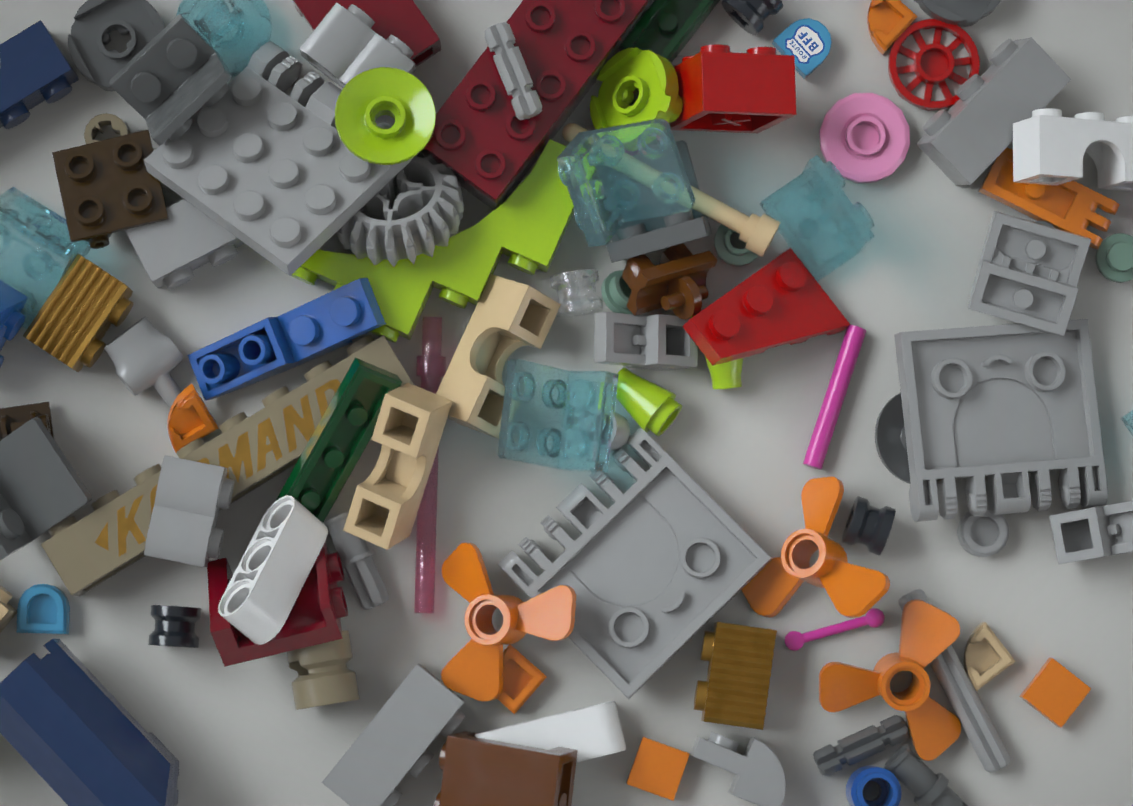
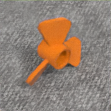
[741,476,890,618]
[441,543,576,702]
[819,599,961,761]

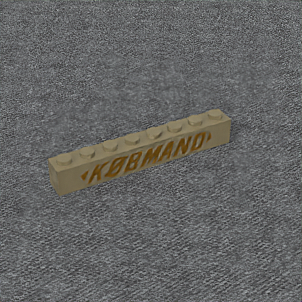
[41,335,414,597]

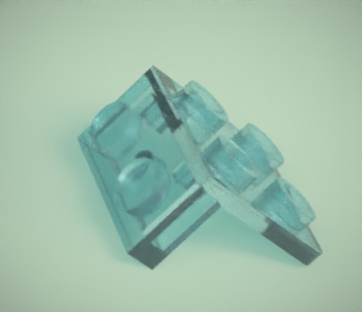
[557,119,695,247]

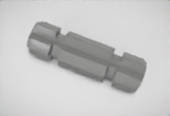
[485,22,542,120]

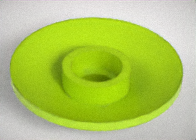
[335,67,436,165]

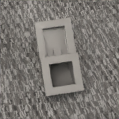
[594,312,698,370]
[1049,501,1133,564]
[690,732,786,806]

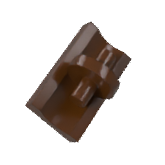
[622,243,718,320]

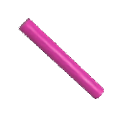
[803,325,866,470]

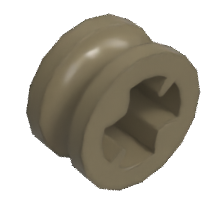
[84,113,131,144]

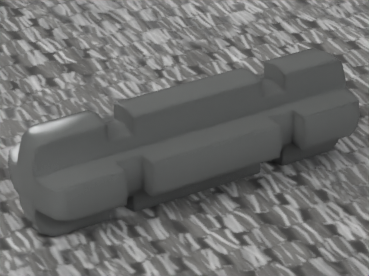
[813,715,909,776]

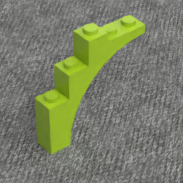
[291,139,595,343]

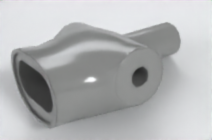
[104,317,184,408]

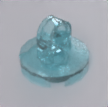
[176,0,272,76]

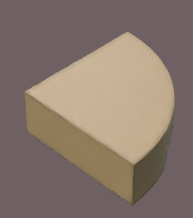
[963,622,1015,691]

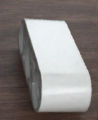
[218,495,328,645]
[475,701,627,762]

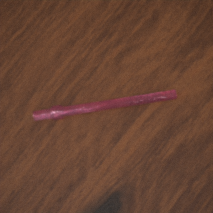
[414,317,446,613]

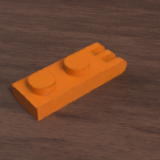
[979,147,1120,249]

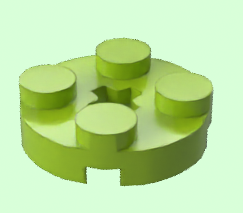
[590,47,683,149]

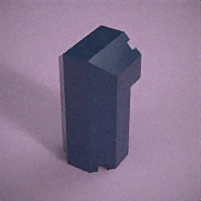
[0,639,179,806]

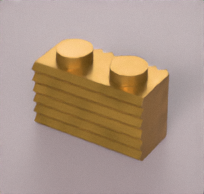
[23,254,133,372]
[694,622,777,730]

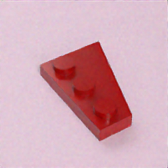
[682,248,851,366]

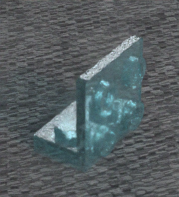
[760,155,875,282]
[0,187,91,329]
[498,359,619,473]

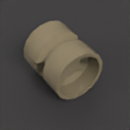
[287,630,360,710]

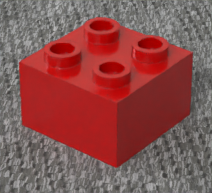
[667,44,797,134]

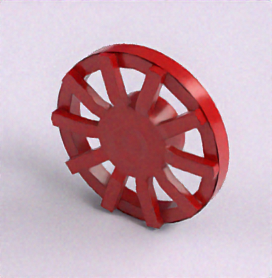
[888,19,980,111]

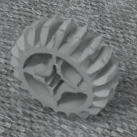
[337,152,464,267]

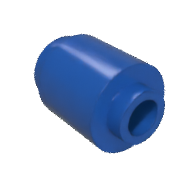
[846,766,902,806]

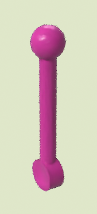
[784,608,885,651]

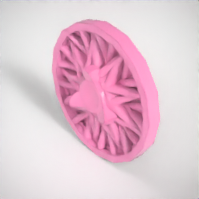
[819,93,910,183]

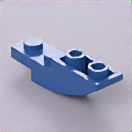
[187,278,386,401]

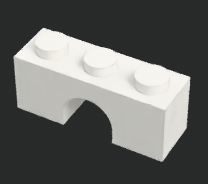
[1013,108,1133,191]

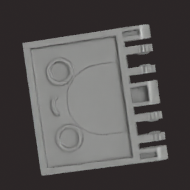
[144,42,414,276]
[894,319,1108,522]
[498,427,771,699]

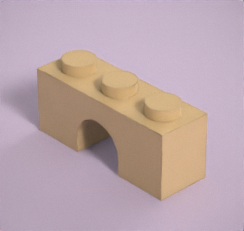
[436,274,561,439]
[343,383,453,550]

